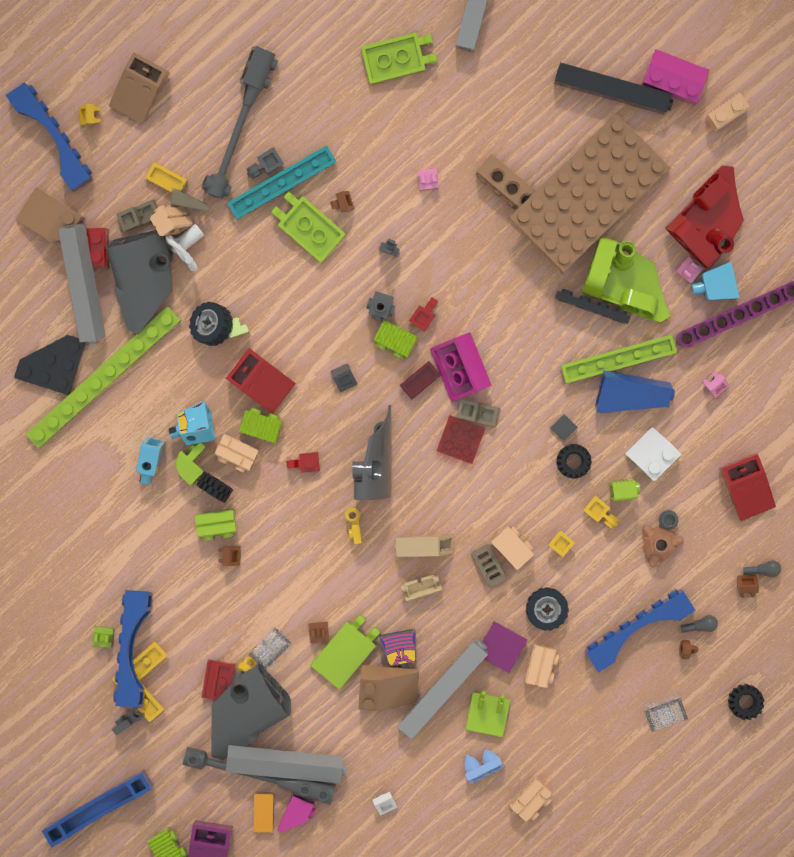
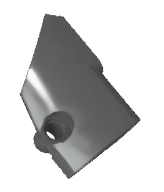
[105,230,173,334]
[352,405,391,500]

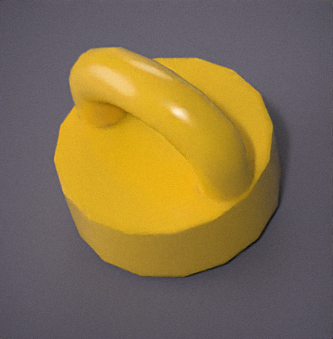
[237,657,256,673]

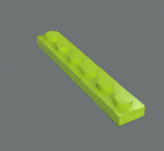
[561,335,677,384]

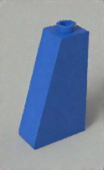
[595,370,675,413]

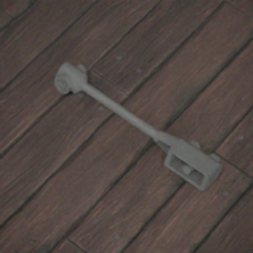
[201,46,278,199]
[182,747,336,805]

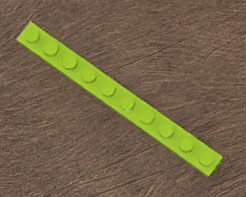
[26,306,181,448]

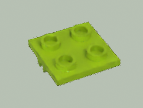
[465,690,510,737]

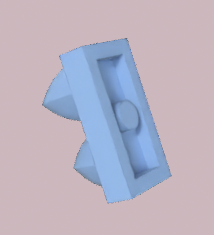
[464,749,505,784]

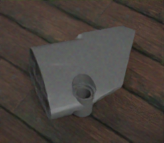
[211,664,291,760]

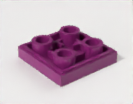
[482,621,527,673]

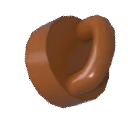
[679,640,699,659]

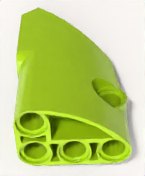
[582,236,671,323]

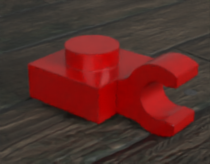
[409,297,438,332]
[286,452,320,473]

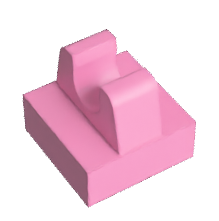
[418,168,439,191]
[675,257,703,284]
[704,372,729,399]

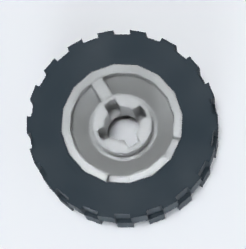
[189,302,233,346]
[526,587,569,631]

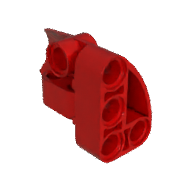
[665,165,744,270]

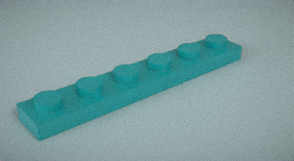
[228,145,337,220]

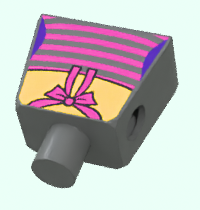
[379,628,416,669]

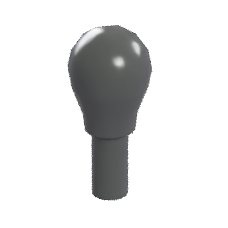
[743,560,781,577]
[680,615,718,633]

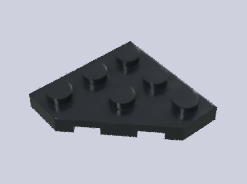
[14,335,86,395]

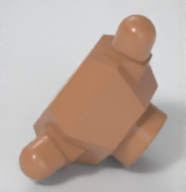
[642,525,684,567]

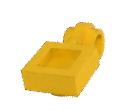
[583,496,619,529]
[345,507,362,544]

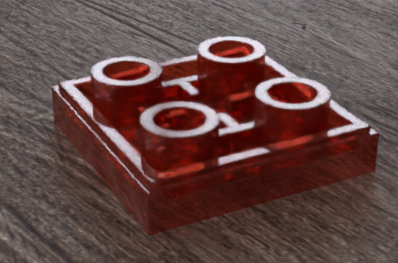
[436,415,485,464]

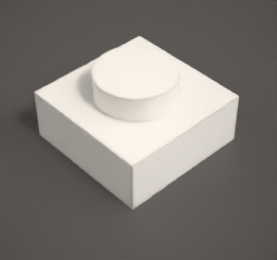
[373,792,398,815]

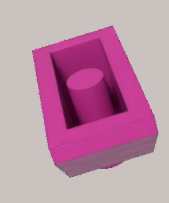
[277,794,316,832]

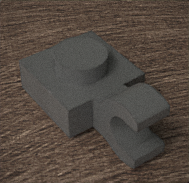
[379,239,400,257]
[112,707,145,735]

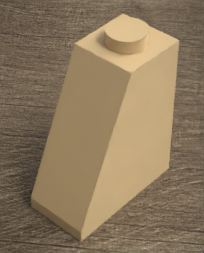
[394,534,454,557]

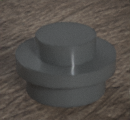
[659,510,678,529]

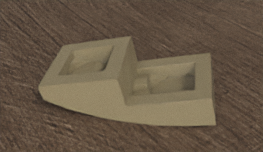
[116,200,158,232]
[456,399,500,427]

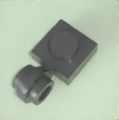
[246,147,284,179]

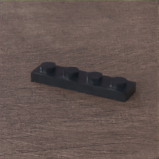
[554,289,630,325]

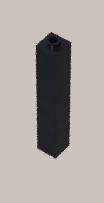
[554,62,673,115]

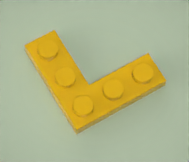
[112,641,168,722]

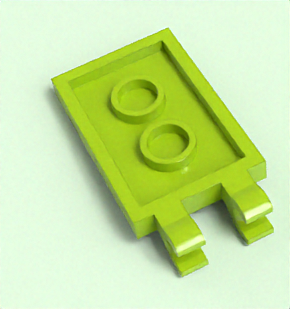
[361,32,438,85]
[271,191,346,263]
[310,614,380,690]

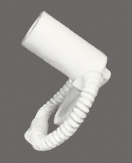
[166,223,205,271]

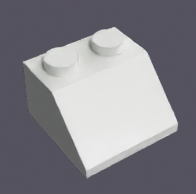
[625,427,681,481]

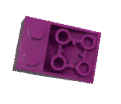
[188,820,233,857]

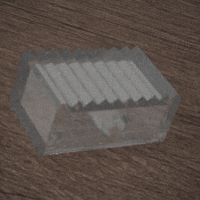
[249,626,293,669]
[643,694,688,732]

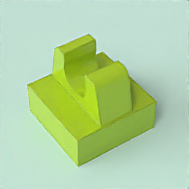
[92,626,114,648]

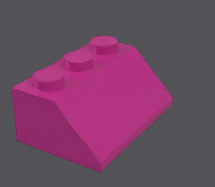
[641,49,709,106]
[430,332,492,402]

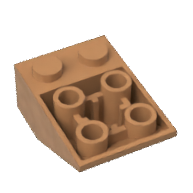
[109,52,170,125]

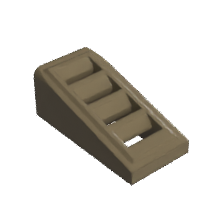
[170,188,209,212]
[471,544,507,587]

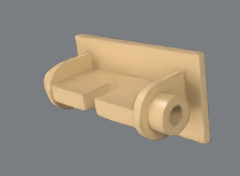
[401,574,443,602]

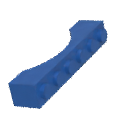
[6,82,93,192]
[585,589,696,673]
[113,590,153,708]
[42,770,154,848]

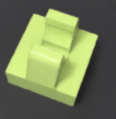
[229,317,250,338]

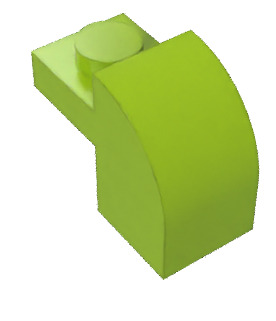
[176,442,207,486]

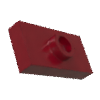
[400,361,441,400]

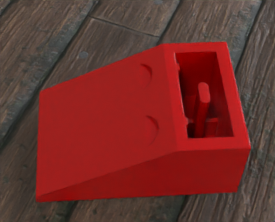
[225,348,296,414]
[719,454,776,521]

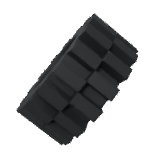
[556,444,592,479]
[196,472,233,503]
[728,684,765,720]

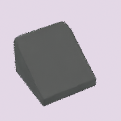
[331,364,357,392]
[550,414,578,441]

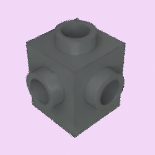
[366,291,395,322]

